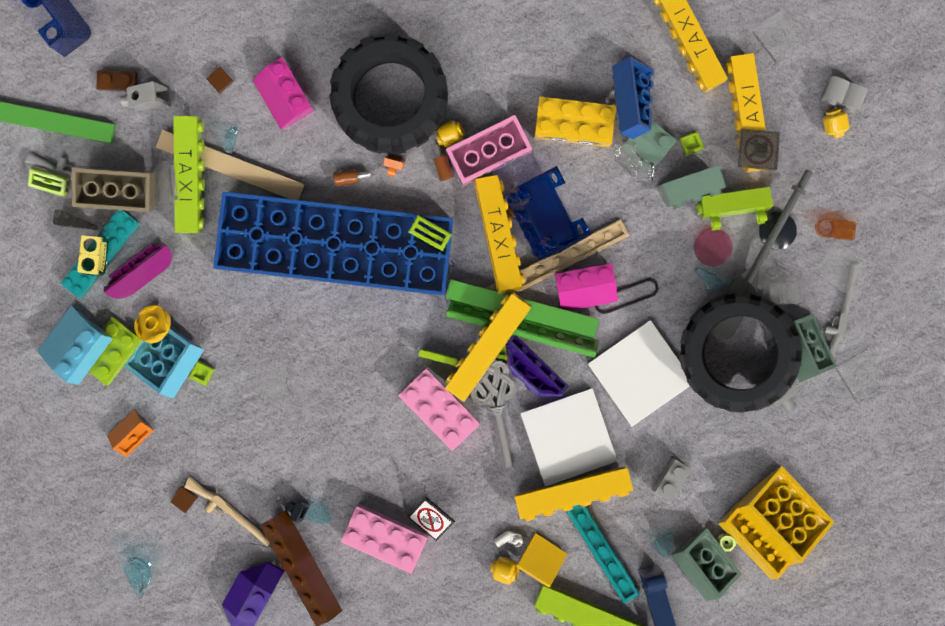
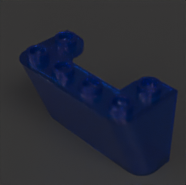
[21,0,91,57]
[506,166,592,260]

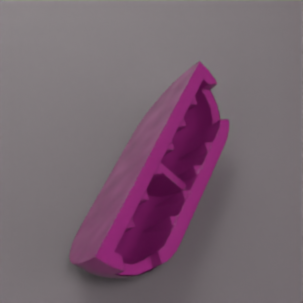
[104,243,172,299]

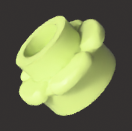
[718,533,736,552]

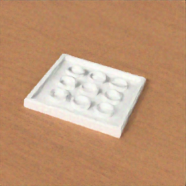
[587,320,690,427]
[520,388,617,487]

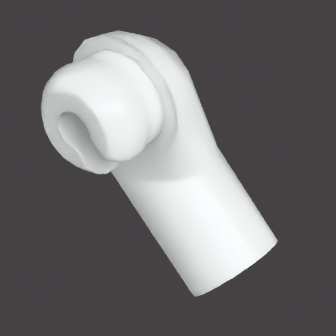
[494,531,523,548]

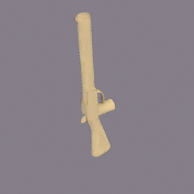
[184,476,270,546]

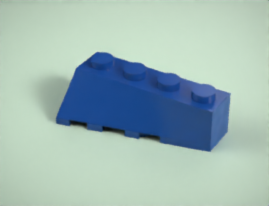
[612,56,654,139]

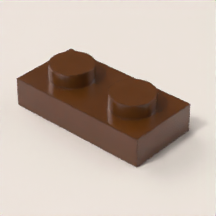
[96,70,137,92]

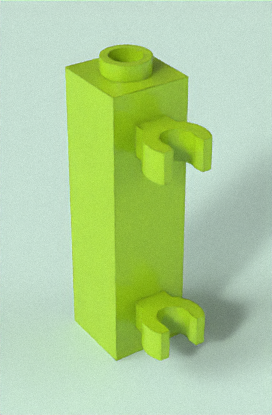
[696,187,773,231]

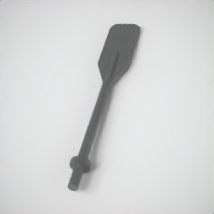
[711,169,813,339]

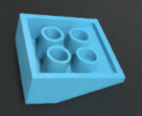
[37,305,113,385]
[124,327,204,399]

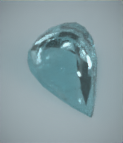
[124,557,152,599]

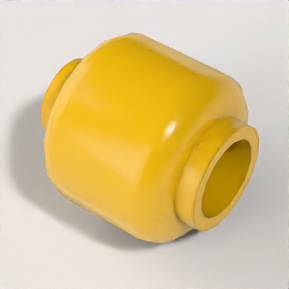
[822,108,850,138]
[436,120,465,148]
[490,556,520,585]

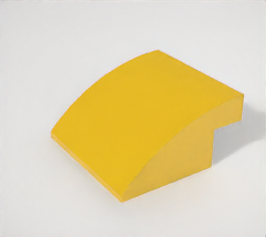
[718,466,835,580]

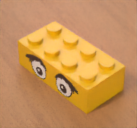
[534,97,616,147]

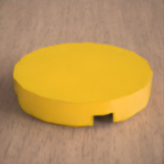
[134,305,171,343]

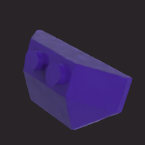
[506,335,569,396]
[222,562,285,626]

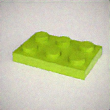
[89,317,143,386]

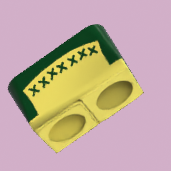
[77,235,109,276]

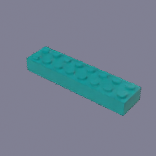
[60,210,141,299]

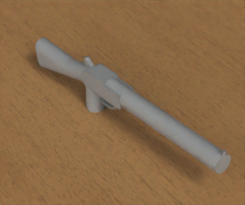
[24,152,73,180]
[824,264,860,360]

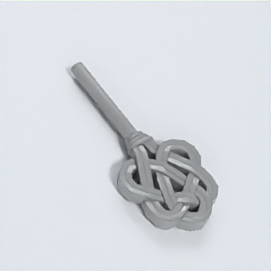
[471,359,516,468]

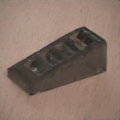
[53,209,97,231]

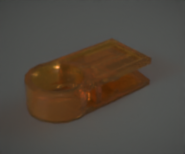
[815,218,857,241]

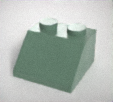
[620,120,677,173]

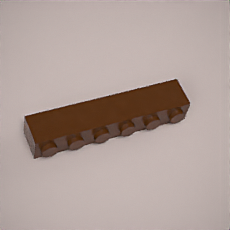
[260,510,343,626]

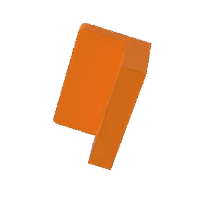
[107,410,154,457]

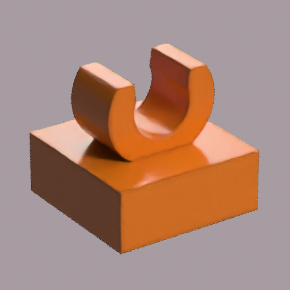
[383,154,406,177]

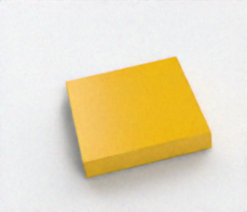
[516,533,568,588]

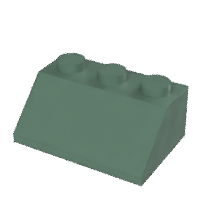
[657,165,726,209]
[793,314,837,382]
[671,528,742,601]

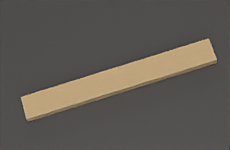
[156,130,305,200]
[485,219,629,295]

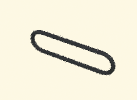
[595,279,658,314]

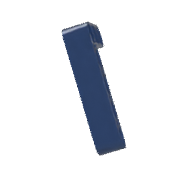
[638,563,676,626]

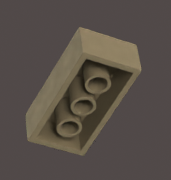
[72,166,156,212]

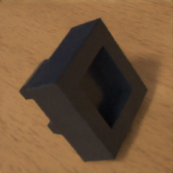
[285,501,310,522]

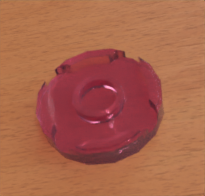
[693,229,733,267]

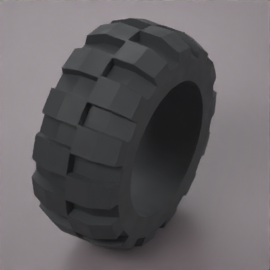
[329,33,448,155]
[679,293,802,413]

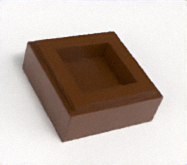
[206,66,234,94]
[170,486,198,513]

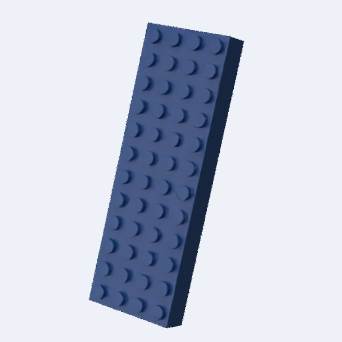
[213,191,454,296]

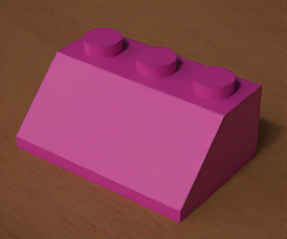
[253,57,314,130]
[554,263,618,311]

